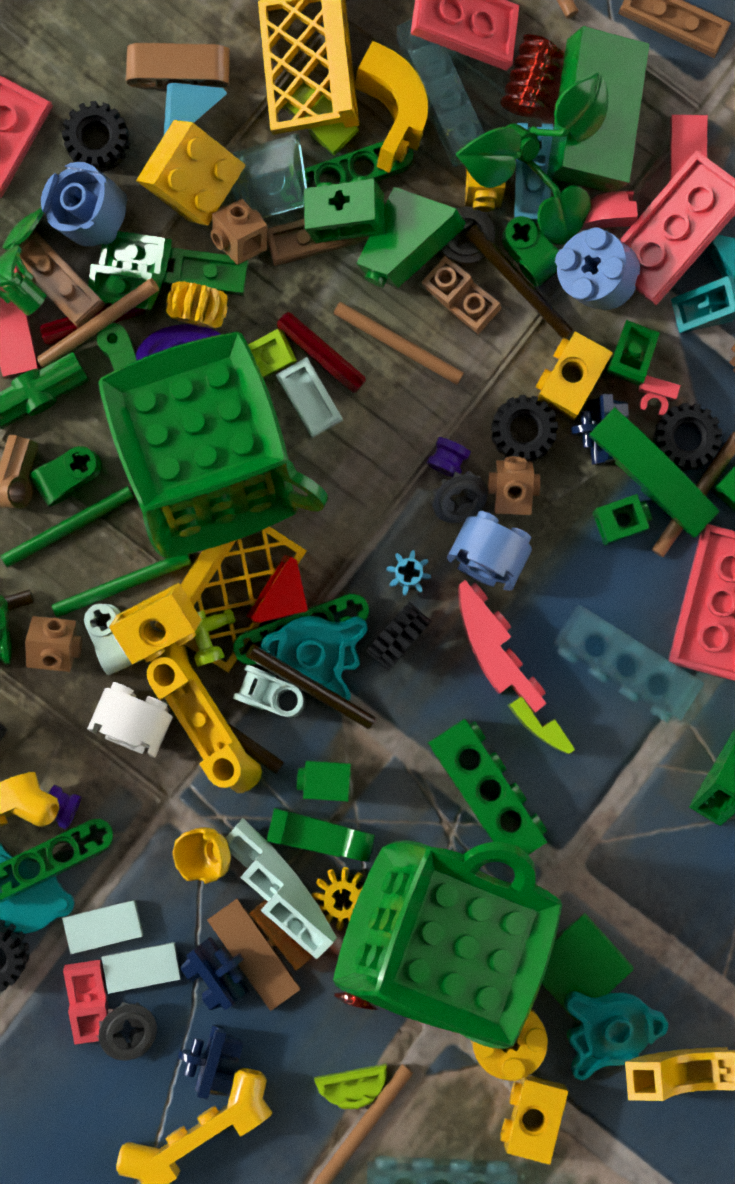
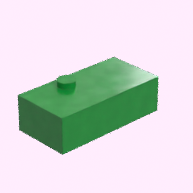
[547,26,649,192]

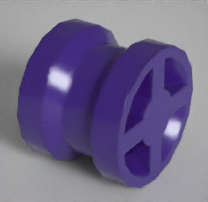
[426,437,471,478]
[48,785,82,830]

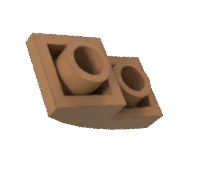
[421,256,502,334]

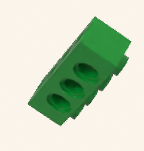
[427,718,548,855]

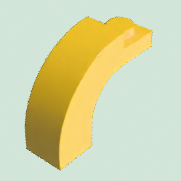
[355,41,428,173]
[625,1047,735,1101]

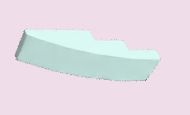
[226,818,337,959]

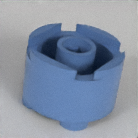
[41,162,127,246]
[555,227,640,310]
[447,511,532,591]

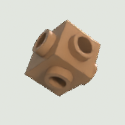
[211,199,267,265]
[488,456,540,515]
[25,616,83,672]

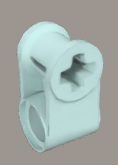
[84,604,142,676]
[233,664,306,718]

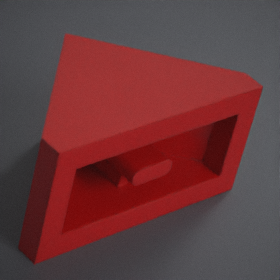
[246,555,308,623]

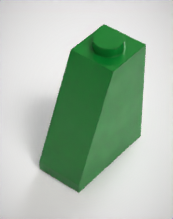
[356,187,466,288]
[689,729,735,826]

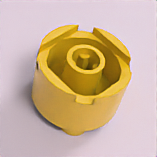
[471,1009,548,1081]

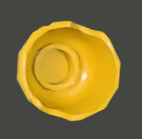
[172,827,231,884]

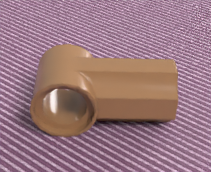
[0,435,39,509]

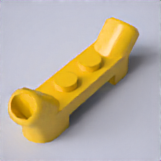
[147,643,262,793]
[0,772,59,827]
[116,1068,273,1184]

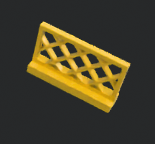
[258,0,359,135]
[154,527,307,673]

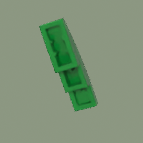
[589,407,719,538]

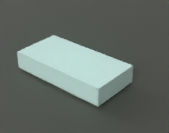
[276,357,343,438]
[62,900,144,954]
[101,942,182,994]

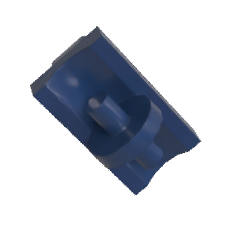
[571,394,629,465]
[181,937,249,1010]
[178,1024,243,1100]

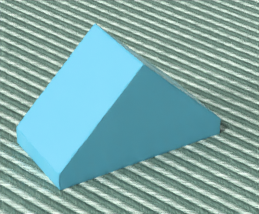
[164,83,227,135]

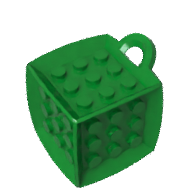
[98,332,329,559]
[333,840,562,1049]

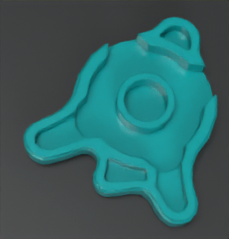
[261,616,368,701]
[0,843,75,934]
[564,991,669,1080]

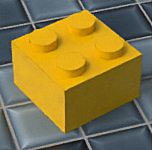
[136,120,246,226]

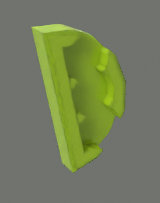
[314,1063,387,1109]

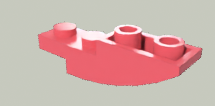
[458,580,547,713]

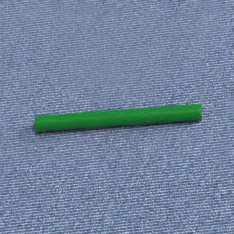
[0,486,134,568]
[52,554,192,618]

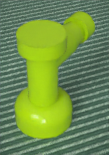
[194,609,235,667]

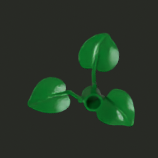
[456,73,609,244]
[0,207,47,316]

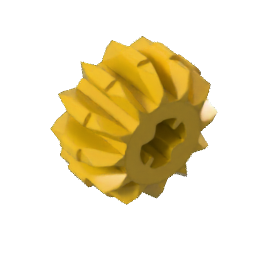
[166,281,228,328]
[311,867,364,931]

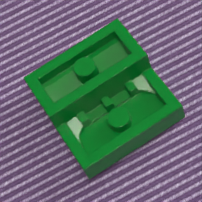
[88,231,172,310]
[542,912,634,1021]

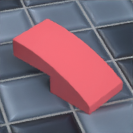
[63,960,109,1045]

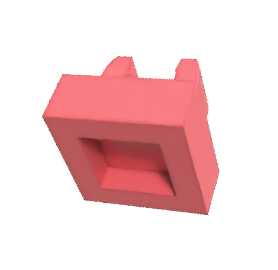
[638,375,681,416]

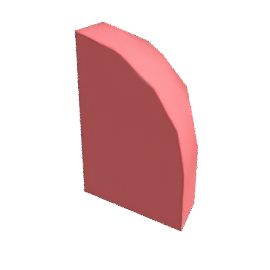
[581,190,638,229]

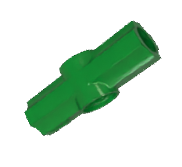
[0,352,89,430]

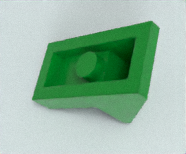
[606,320,660,385]

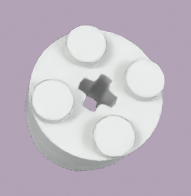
[87,682,173,758]

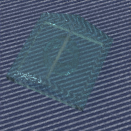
[232,134,307,218]

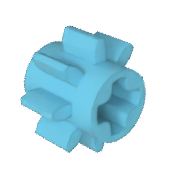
[386,550,431,596]

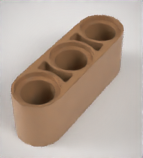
[126,43,230,89]

